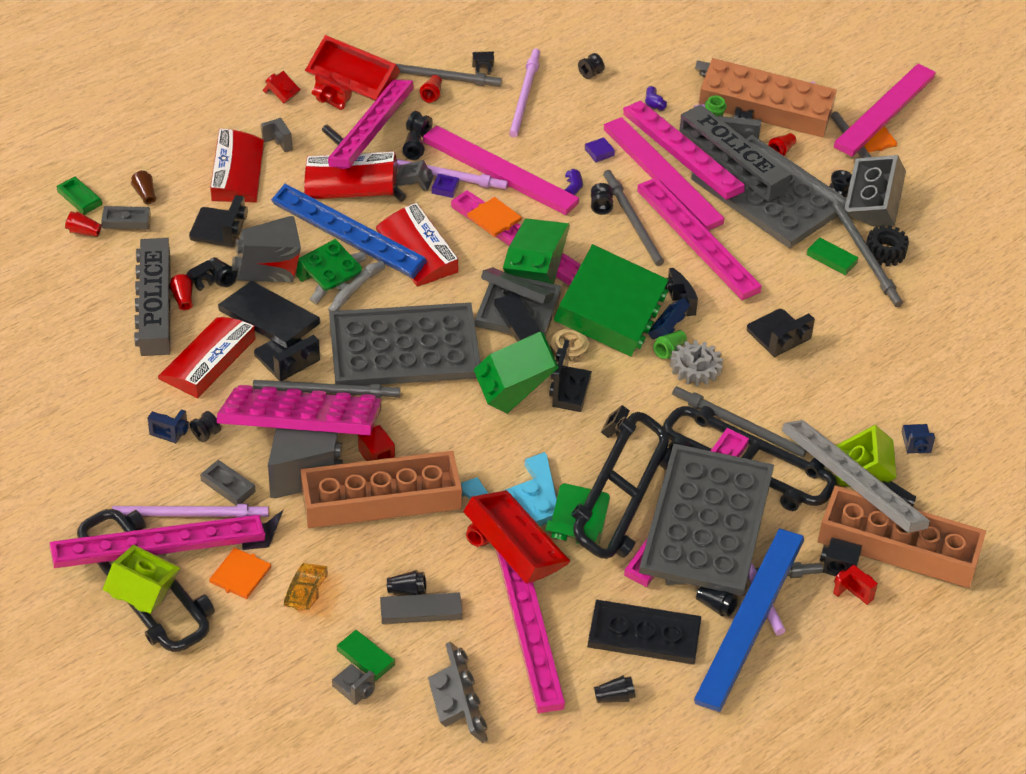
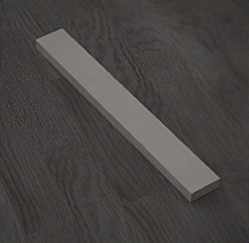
[782,420,930,533]

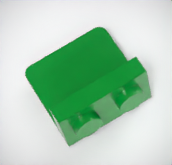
[296,239,362,291]
[546,483,610,544]

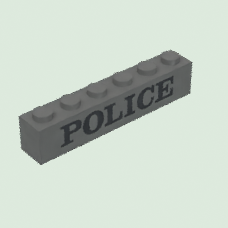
[679,104,791,202]
[134,238,170,356]

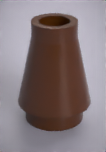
[131,170,157,205]

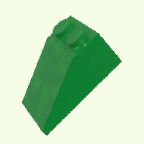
[503,218,570,284]
[473,332,559,414]

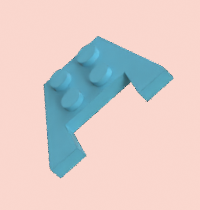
[461,452,557,526]

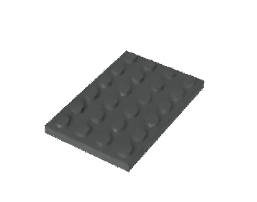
[691,135,847,249]
[329,302,481,386]
[639,444,774,596]

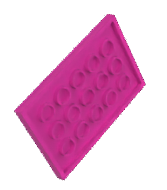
[217,385,382,435]

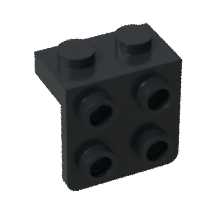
[189,195,248,247]
[746,308,815,358]
[254,335,320,381]

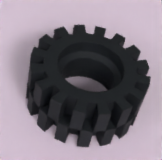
[866,225,909,266]

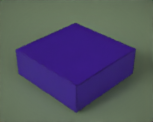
[585,137,615,162]
[432,174,459,198]

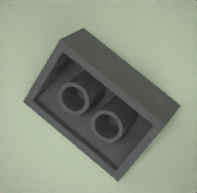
[844,155,906,227]

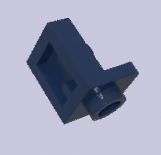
[147,409,189,443]
[901,424,935,454]

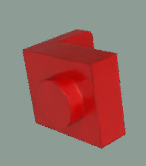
[263,70,301,104]
[833,565,878,605]

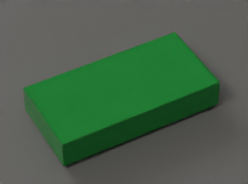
[56,176,102,215]
[806,237,859,275]
[337,630,395,682]

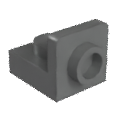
[261,118,293,152]
[396,160,433,191]
[332,663,375,705]

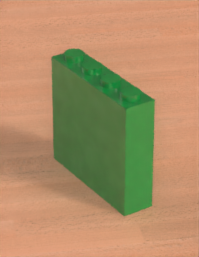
[553,244,669,357]

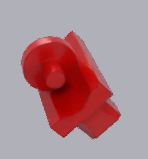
[311,73,352,110]

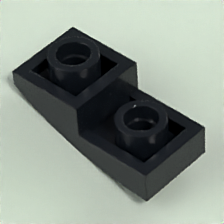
[665,268,698,316]

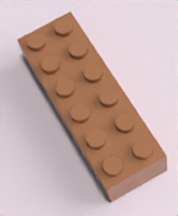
[699,58,837,138]
[300,451,462,528]
[817,486,987,588]

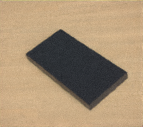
[218,281,320,348]
[587,599,702,665]

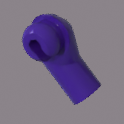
[645,86,667,111]
[565,169,584,195]

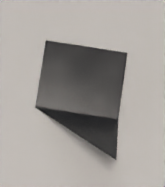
[242,509,284,550]

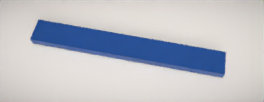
[271,183,427,279]
[694,528,804,712]

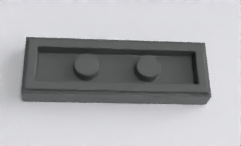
[481,267,554,304]
[380,592,462,624]

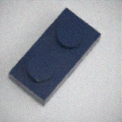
[648,298,690,340]

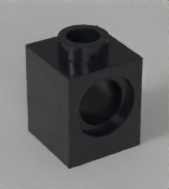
[820,537,862,576]

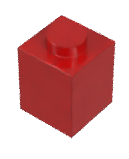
[358,425,395,461]

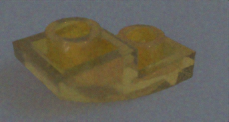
[284,563,328,610]

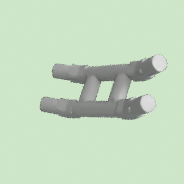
[309,252,385,311]

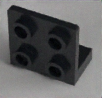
[549,340,592,412]

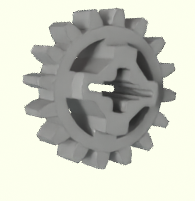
[670,340,723,386]

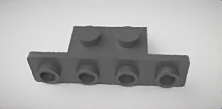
[428,642,488,743]

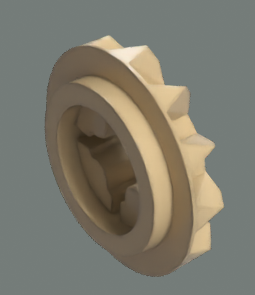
[550,329,589,360]

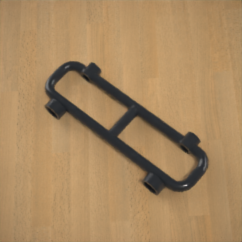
[663,406,837,511]
[571,412,672,559]
[77,509,215,652]

